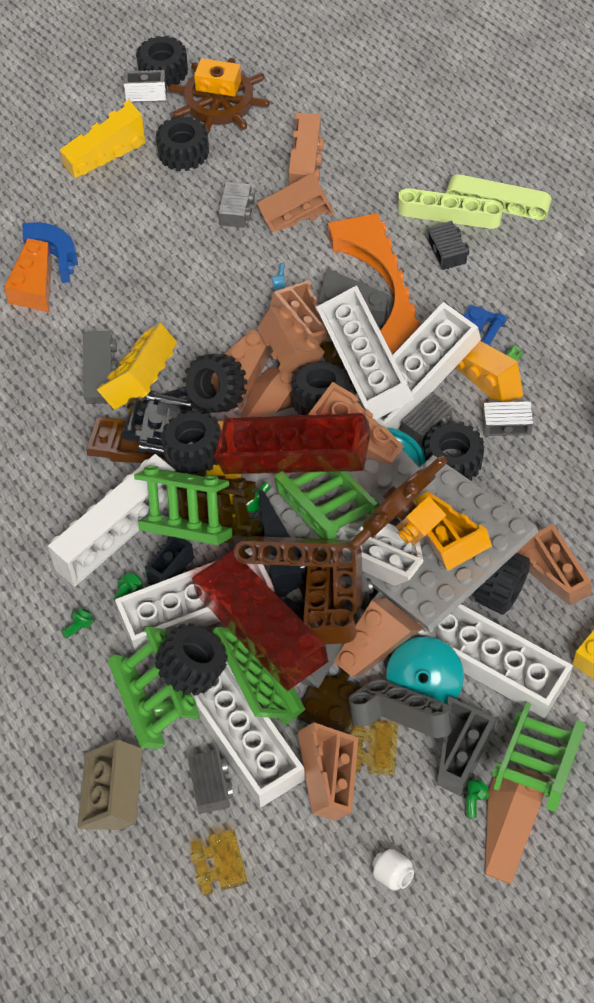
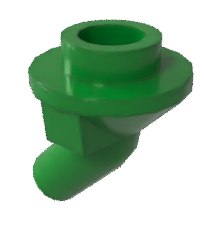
[247,481,272,513]
[113,573,142,601]
[61,607,95,639]
[464,779,490,818]

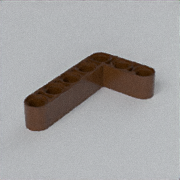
[234,536,362,615]

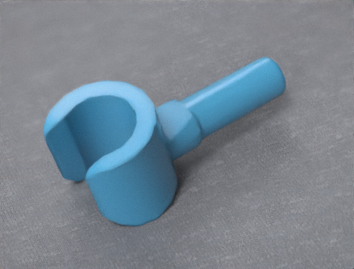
[272,264,285,290]

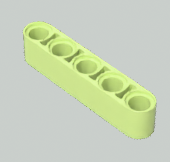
[446,174,552,220]
[398,188,503,229]

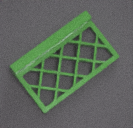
[212,626,305,724]

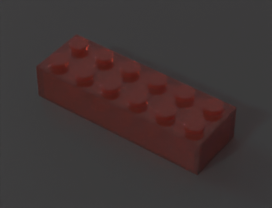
[215,413,371,474]
[192,550,329,691]

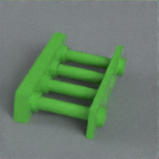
[274,449,380,539]
[134,466,232,545]
[107,626,200,750]
[492,702,586,812]

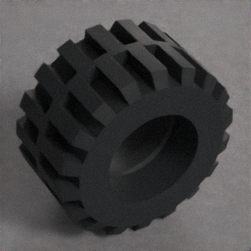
[136,36,188,86]
[156,116,209,171]
[183,354,248,413]
[292,361,350,418]
[161,410,225,474]
[424,421,484,481]
[474,552,530,615]
[155,623,228,696]

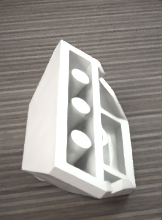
[336,521,423,586]

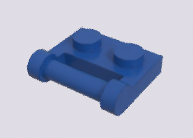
[464,304,507,346]

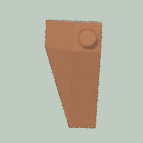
[235,367,294,449]
[304,382,403,465]
[485,769,550,885]

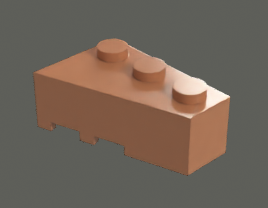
[289,112,324,185]
[257,172,335,232]
[268,280,329,346]
[211,329,270,410]

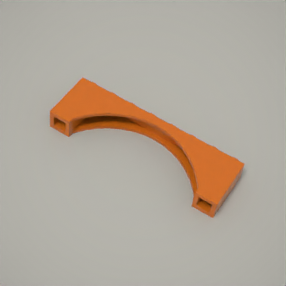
[328,213,421,355]

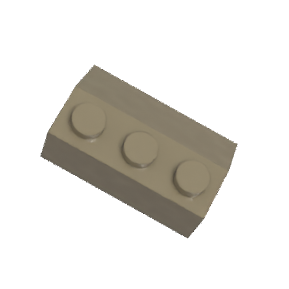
[77,739,142,830]

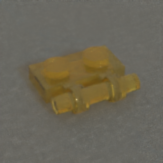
[351,722,398,776]
[190,830,248,896]

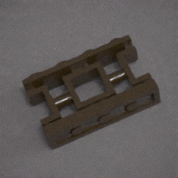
[164,471,265,546]

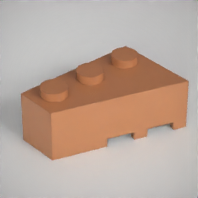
[257,307,324,373]
[517,523,592,605]
[334,597,424,677]
[298,723,359,821]

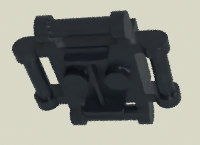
[121,390,207,456]

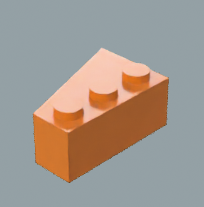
[4,238,52,312]

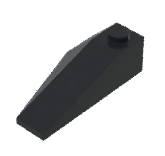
[258,490,307,597]

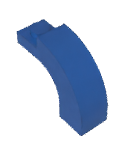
[22,222,78,283]

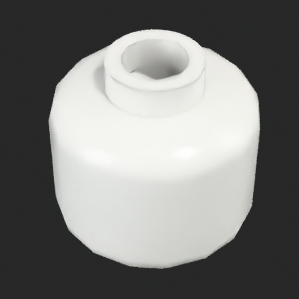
[373,849,414,890]

